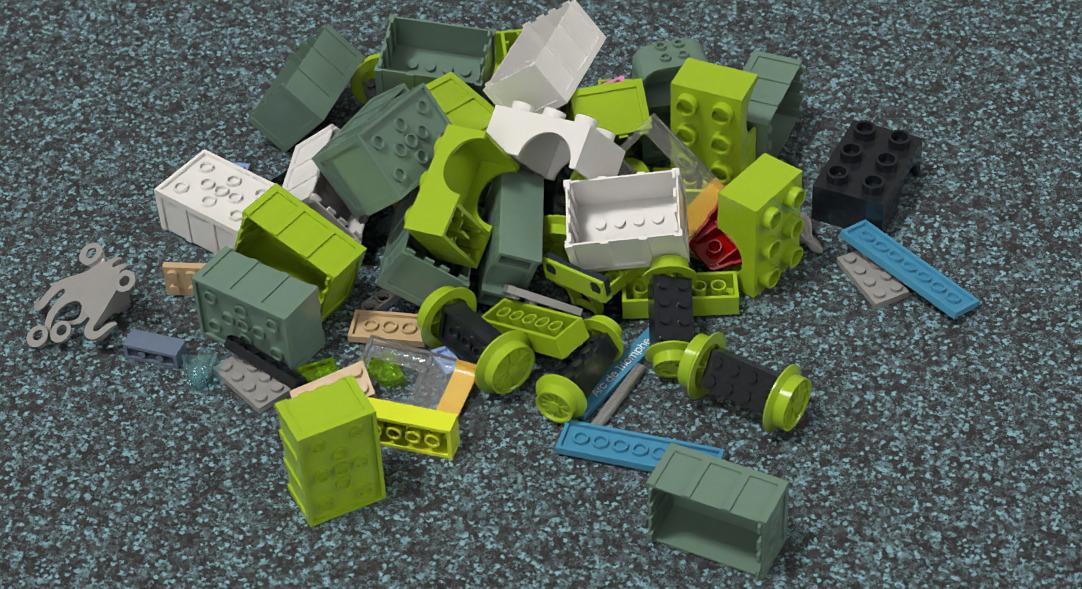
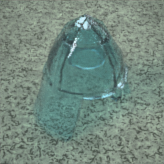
[181,348,219,391]

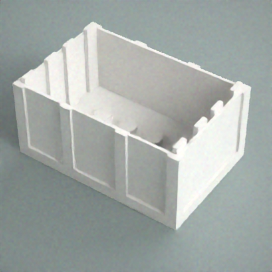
[483,0,607,114]
[282,123,369,244]
[154,149,275,255]
[563,168,690,272]

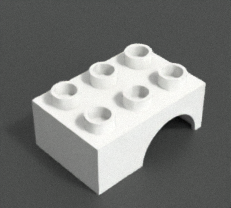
[486,100,626,181]

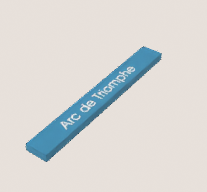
[578,327,649,421]

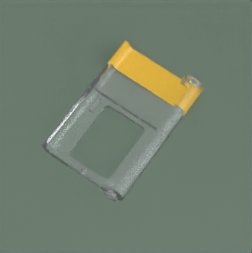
[618,113,725,239]
[358,335,477,416]

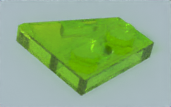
[358,350,404,387]
[296,357,338,383]

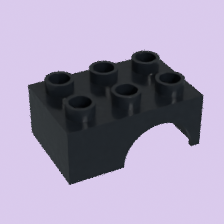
[811,120,923,233]

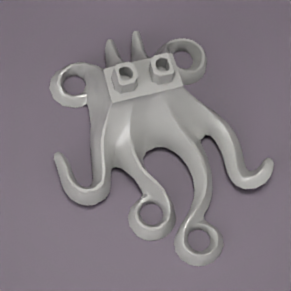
[26,243,136,348]

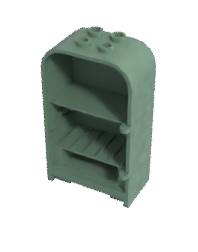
[632,38,709,165]
[477,170,544,306]

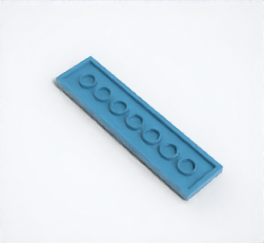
[839,219,980,319]
[555,420,724,472]

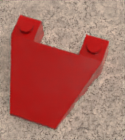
[689,201,742,272]

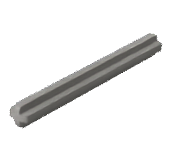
[591,363,645,426]

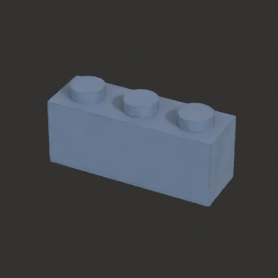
[122,329,188,370]

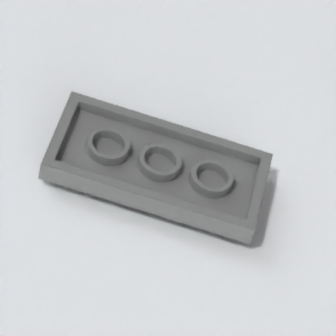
[836,250,909,309]
[502,284,583,316]
[212,354,291,414]

